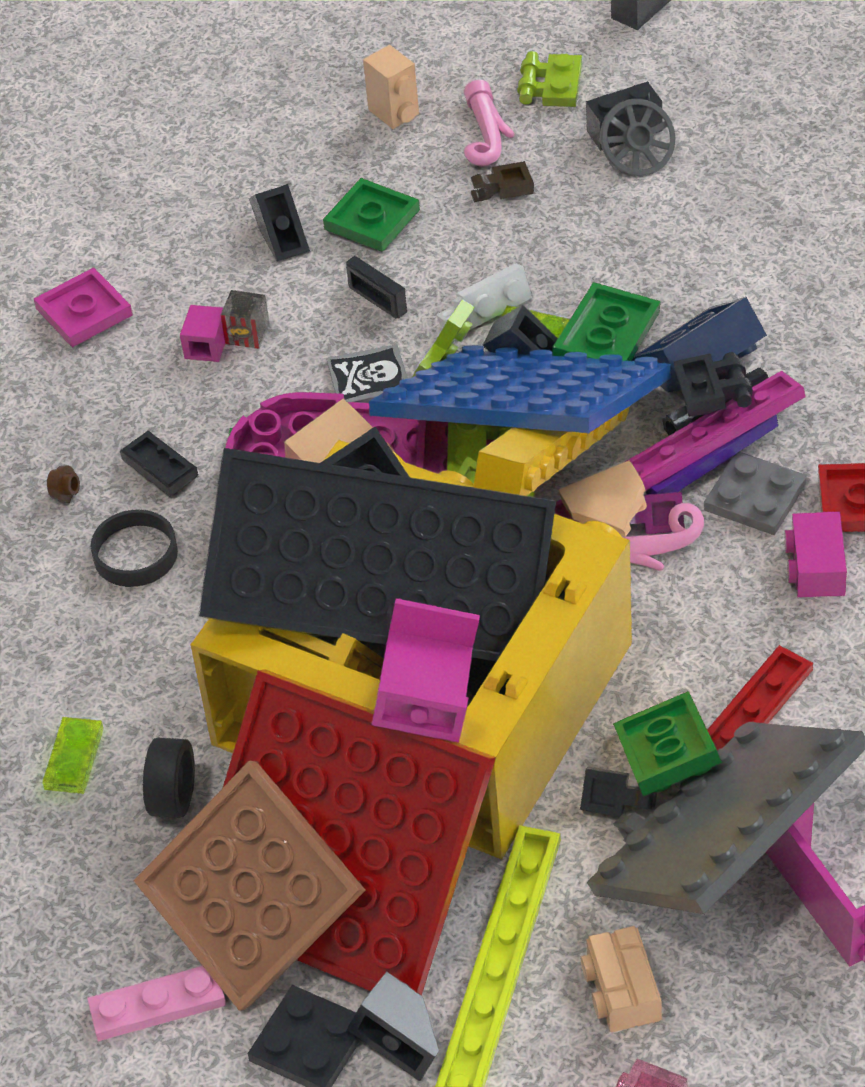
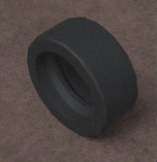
[143,737,195,818]

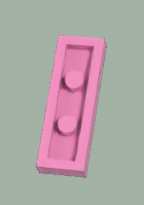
[87,966,226,1042]

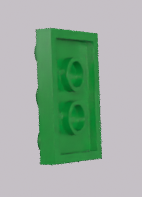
[553,282,661,361]
[613,691,722,796]

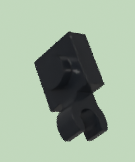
[580,766,657,817]

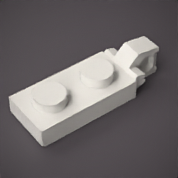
[437,263,532,329]

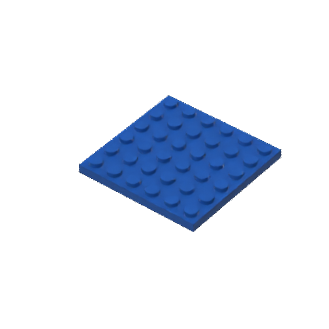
[369,345,671,433]

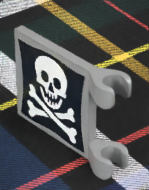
[326,344,408,403]

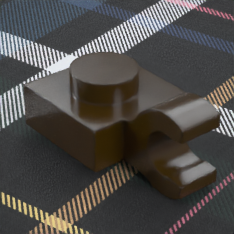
[471,161,534,203]

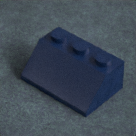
[632,297,767,393]

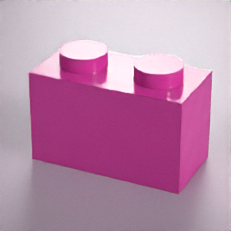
[784,512,847,598]

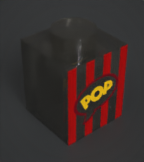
[220,290,270,349]

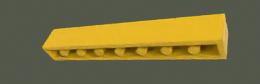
[473,406,630,496]

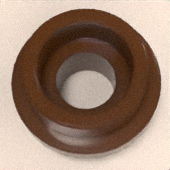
[47,465,80,503]

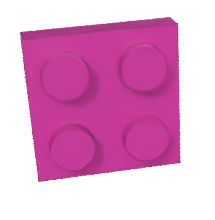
[34,267,133,348]

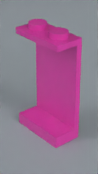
[372,598,480,743]
[765,803,865,967]

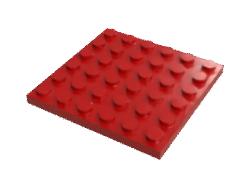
[222,669,496,996]

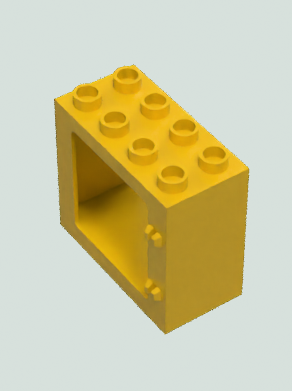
[190,439,632,860]

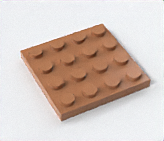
[133,761,365,1011]

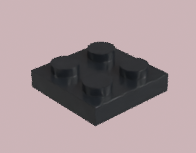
[247,985,361,1087]

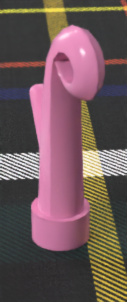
[464,80,514,167]
[622,503,704,571]

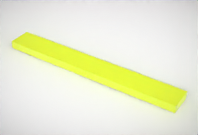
[435,825,561,1087]

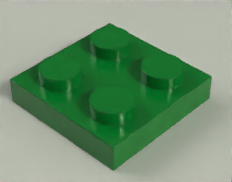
[323,178,420,252]

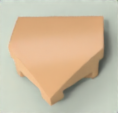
[558,460,647,537]

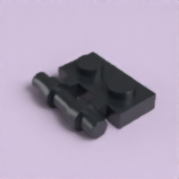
[673,352,753,417]

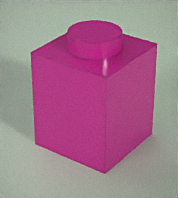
[180,305,229,362]

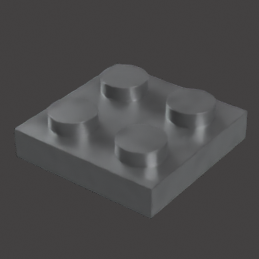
[704,452,807,536]

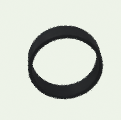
[90,509,178,587]

